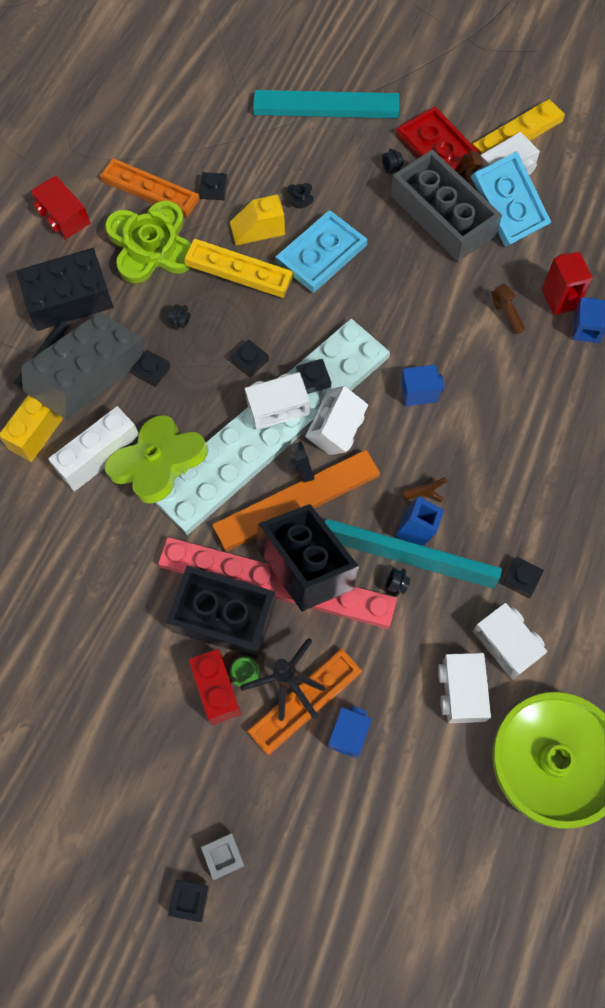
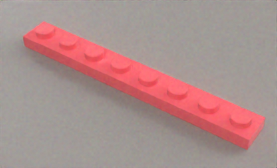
[158,537,397,629]

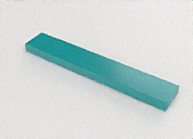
[253,90,399,118]
[325,519,502,589]

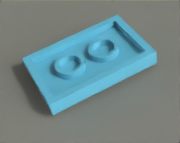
[470,151,551,247]
[275,210,367,293]

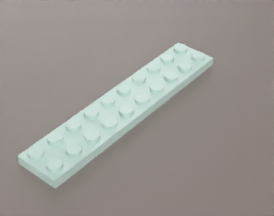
[155,319,390,535]

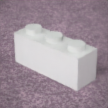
[48,406,139,492]

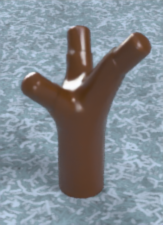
[402,477,447,502]

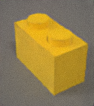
[0,395,63,462]

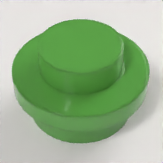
[229,656,260,687]

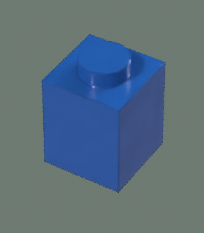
[572,297,605,343]
[400,364,444,406]
[395,496,444,546]
[328,706,372,760]

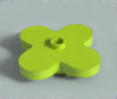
[106,201,191,284]
[105,415,208,503]

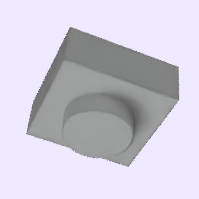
[201,833,245,880]

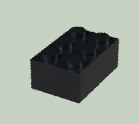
[16,247,114,331]
[256,504,359,612]
[166,566,277,658]

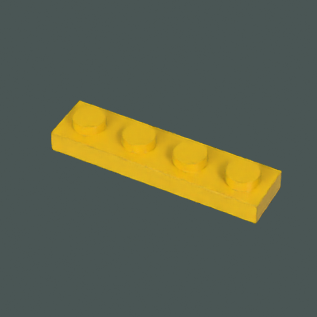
[473,99,565,156]
[184,238,293,298]

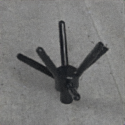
[240,638,326,721]

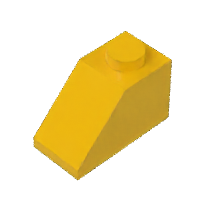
[230,194,285,246]

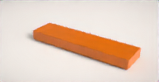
[100,158,200,218]
[247,648,362,756]

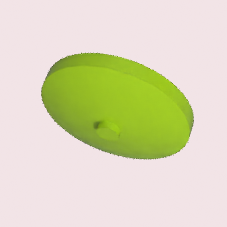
[492,692,605,829]

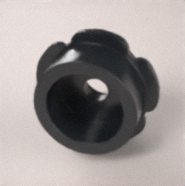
[382,148,403,174]
[167,304,191,330]
[385,568,410,597]

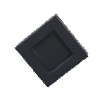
[199,172,228,201]
[230,339,269,378]
[132,350,171,387]
[296,358,332,394]
[289,441,315,483]
[502,556,544,599]
[168,879,210,922]

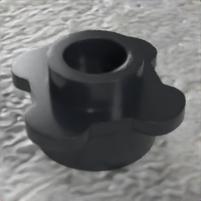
[287,183,314,209]

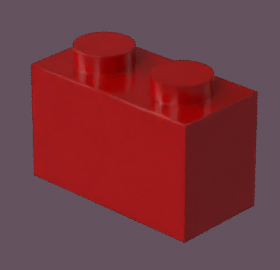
[30,175,91,240]
[542,251,593,316]
[189,649,242,725]

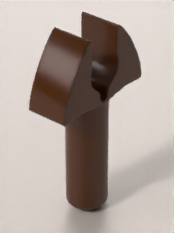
[459,150,483,190]
[491,284,525,334]

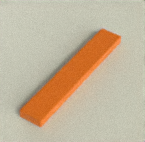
[212,450,380,552]

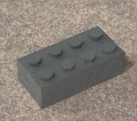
[391,149,502,262]
[21,312,143,420]

